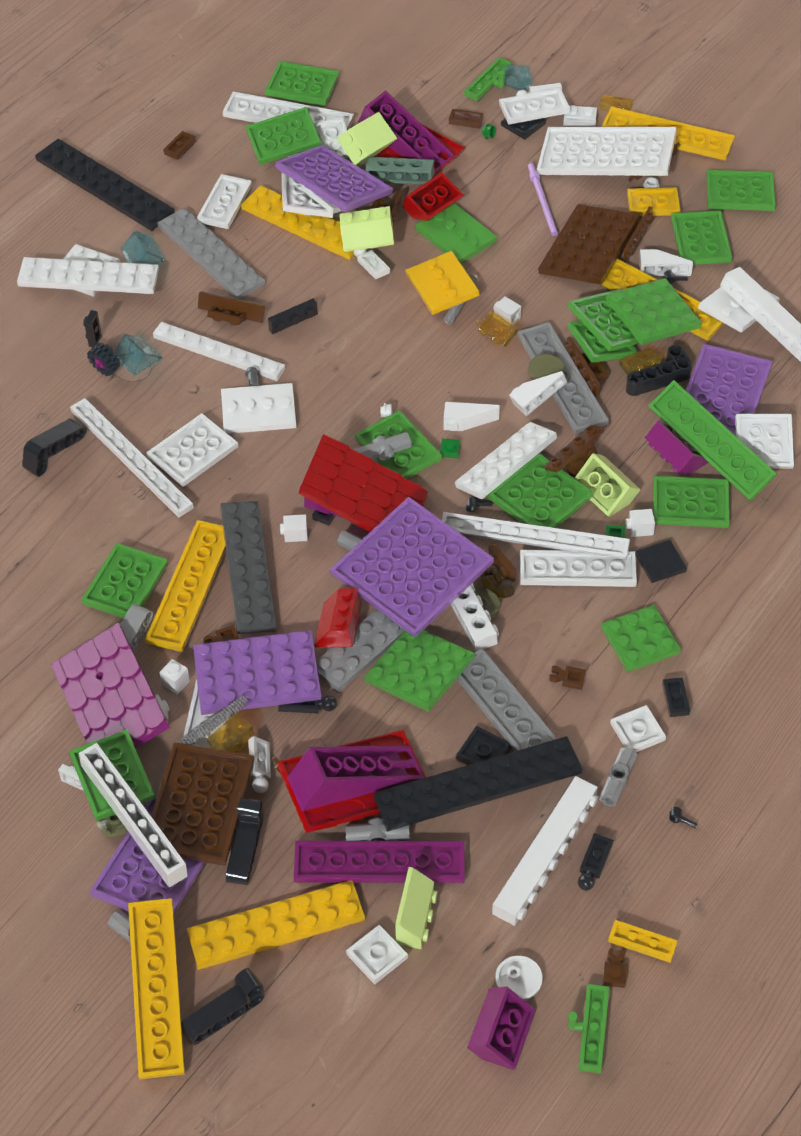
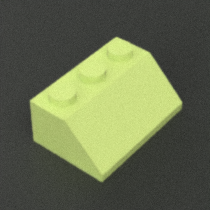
[340,206,394,252]
[574,453,641,517]
[395,867,438,949]

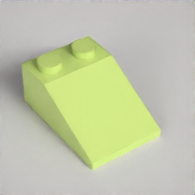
[336,112,397,167]

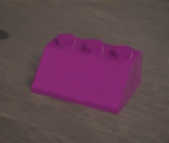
[644,421,708,475]
[467,986,536,1070]

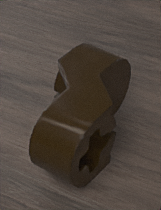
[480,568,515,598]

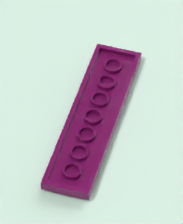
[294,841,465,883]

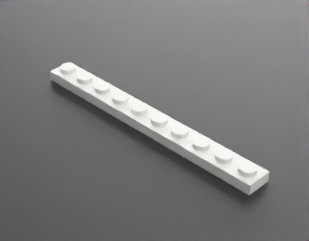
[70,398,194,518]
[442,512,630,559]

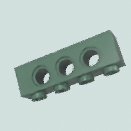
[366,157,434,184]

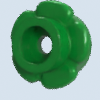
[482,123,496,139]

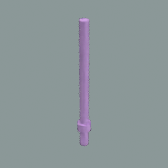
[528,163,558,236]

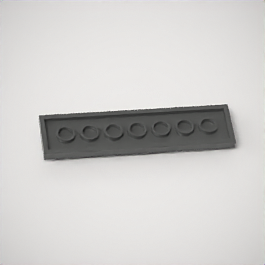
[220,501,276,634]

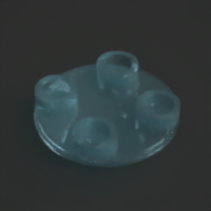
[503,64,532,90]

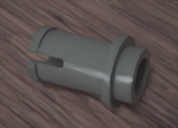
[245,367,259,387]

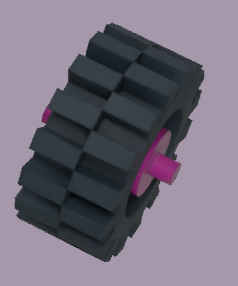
[87,342,120,376]

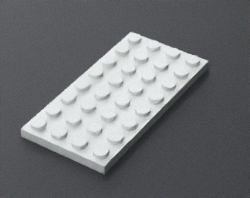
[537,127,677,176]

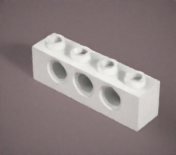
[450,583,499,651]

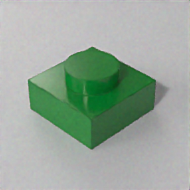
[440,438,460,459]
[606,525,625,538]

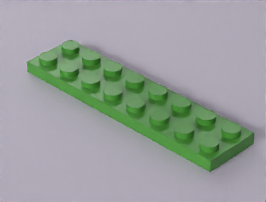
[648,380,777,502]

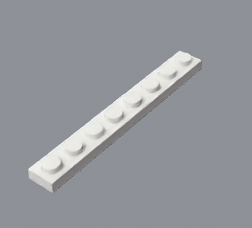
[153,322,285,381]

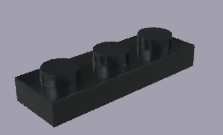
[268,298,318,334]

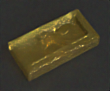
[599,95,633,111]

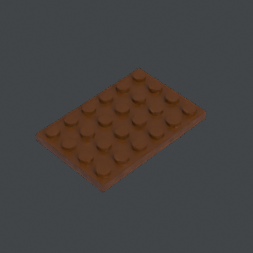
[538,204,640,285]
[142,743,254,866]

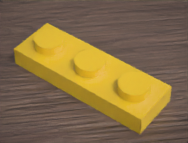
[608,920,678,963]

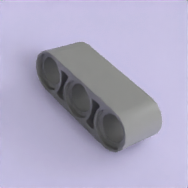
[120,603,153,651]

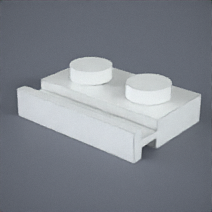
[563,105,597,127]

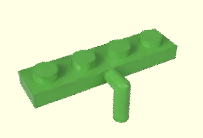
[464,57,512,101]
[567,984,609,1074]

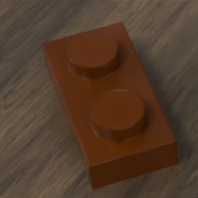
[449,109,483,129]
[163,131,196,160]
[489,544,516,582]

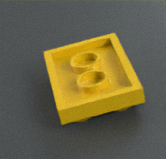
[627,187,680,216]

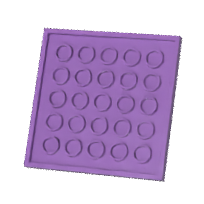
[330,497,494,638]

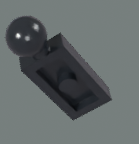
[278,696,337,714]
[578,833,614,891]

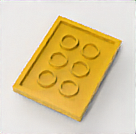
[405,251,480,315]

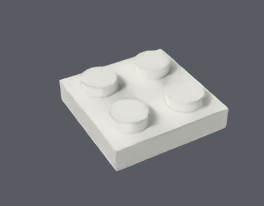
[610,705,666,752]
[346,925,408,985]

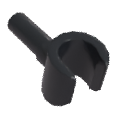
[662,271,688,284]
[466,497,492,512]
[669,807,698,828]

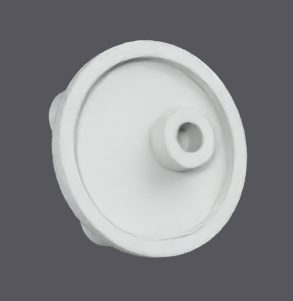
[496,956,542,1001]

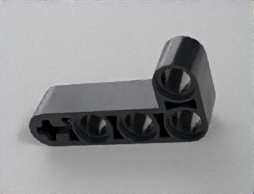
[626,345,691,396]
[22,418,87,477]
[226,798,264,885]
[181,968,265,1045]

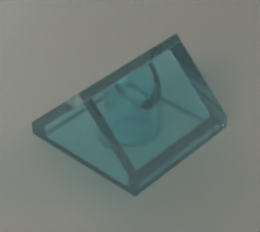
[121,230,165,265]
[114,334,162,376]

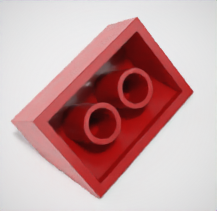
[402,172,464,221]
[314,588,362,648]

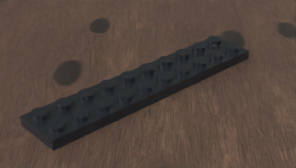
[35,139,175,231]
[373,736,583,832]

